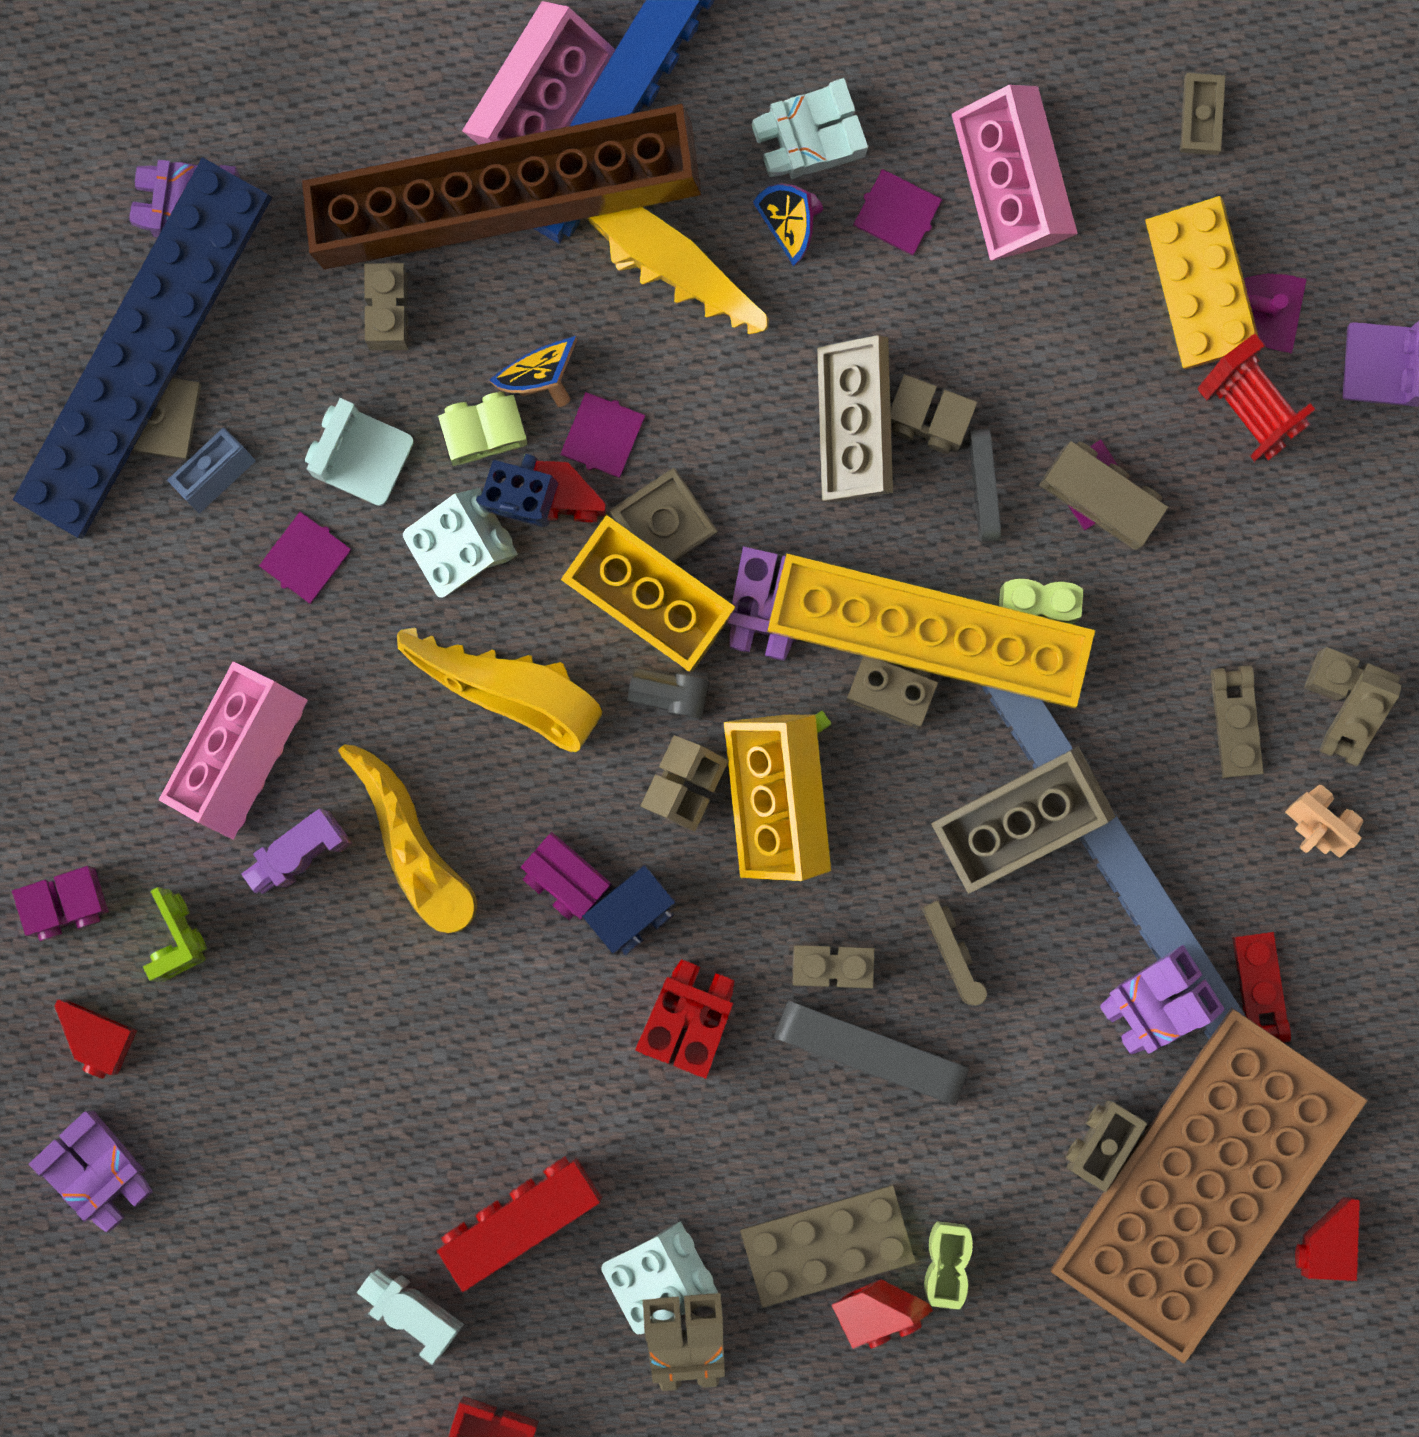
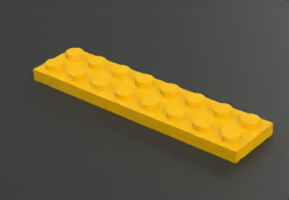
[767,554,1095,708]

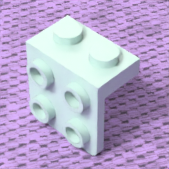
[305,398,414,506]
[403,488,518,597]
[601,1221,718,1334]

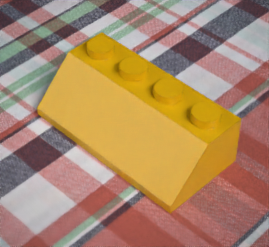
[561,515,736,672]
[724,715,831,881]

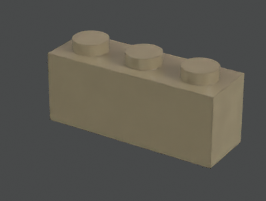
[1039,441,1168,550]

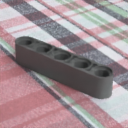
[774,1000,970,1106]

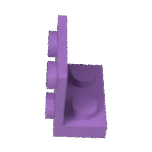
[1342,321,1419,407]

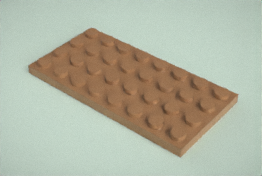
[1050,1007,1368,1364]

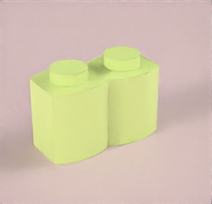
[438,392,528,466]
[999,579,1083,624]
[924,1221,973,1310]

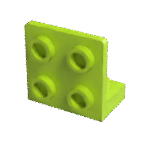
[143,887,207,982]

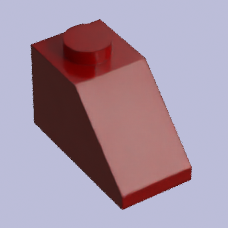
[54,999,137,1079]
[1295,1197,1360,1281]

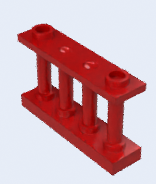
[1197,333,1315,462]

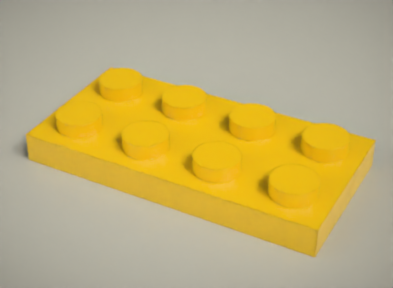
[1145,196,1258,369]

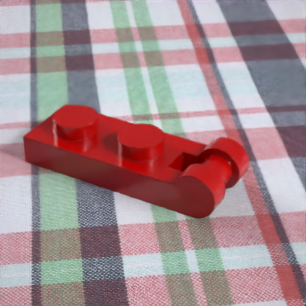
[1232,932,1291,1043]

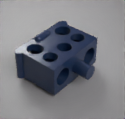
[476,454,559,527]

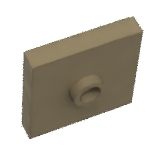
[132,378,201,460]
[609,467,718,563]

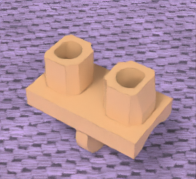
[1285,785,1363,858]

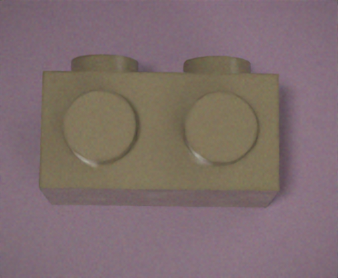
[846,656,938,730]
[1065,1100,1147,1192]

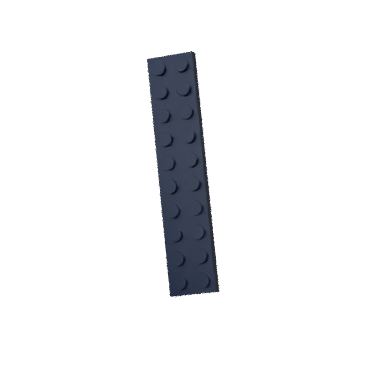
[13,157,273,539]

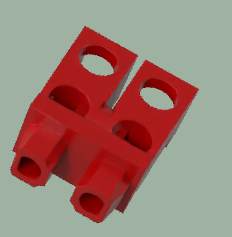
[635,959,735,1079]

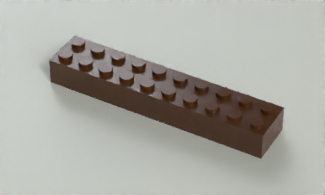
[302,103,702,270]

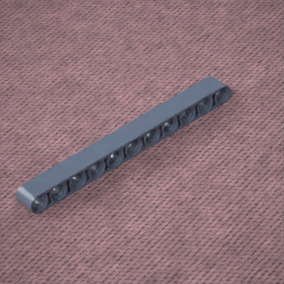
[981,685,1246,1039]

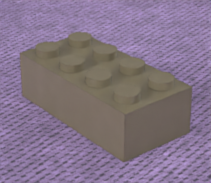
[931,746,1116,894]

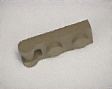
[1211,665,1264,778]
[1320,670,1402,766]
[921,901,987,1006]

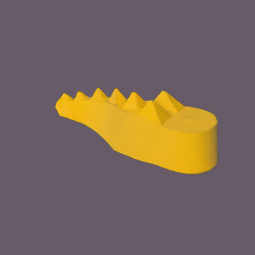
[586,207,769,335]
[397,628,602,752]
[338,744,477,934]

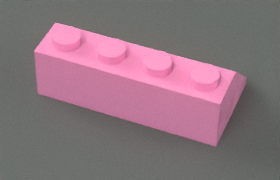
[462,1,616,145]
[952,85,1078,260]
[159,662,308,840]

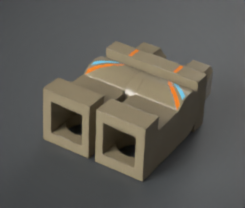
[643,1293,725,1391]

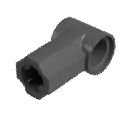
[627,668,710,721]

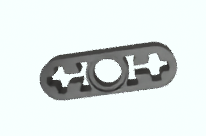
[968,428,1001,542]

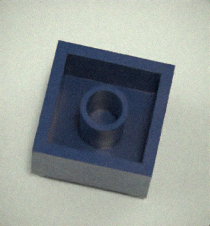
[582,865,676,955]

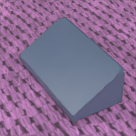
[167,427,255,513]

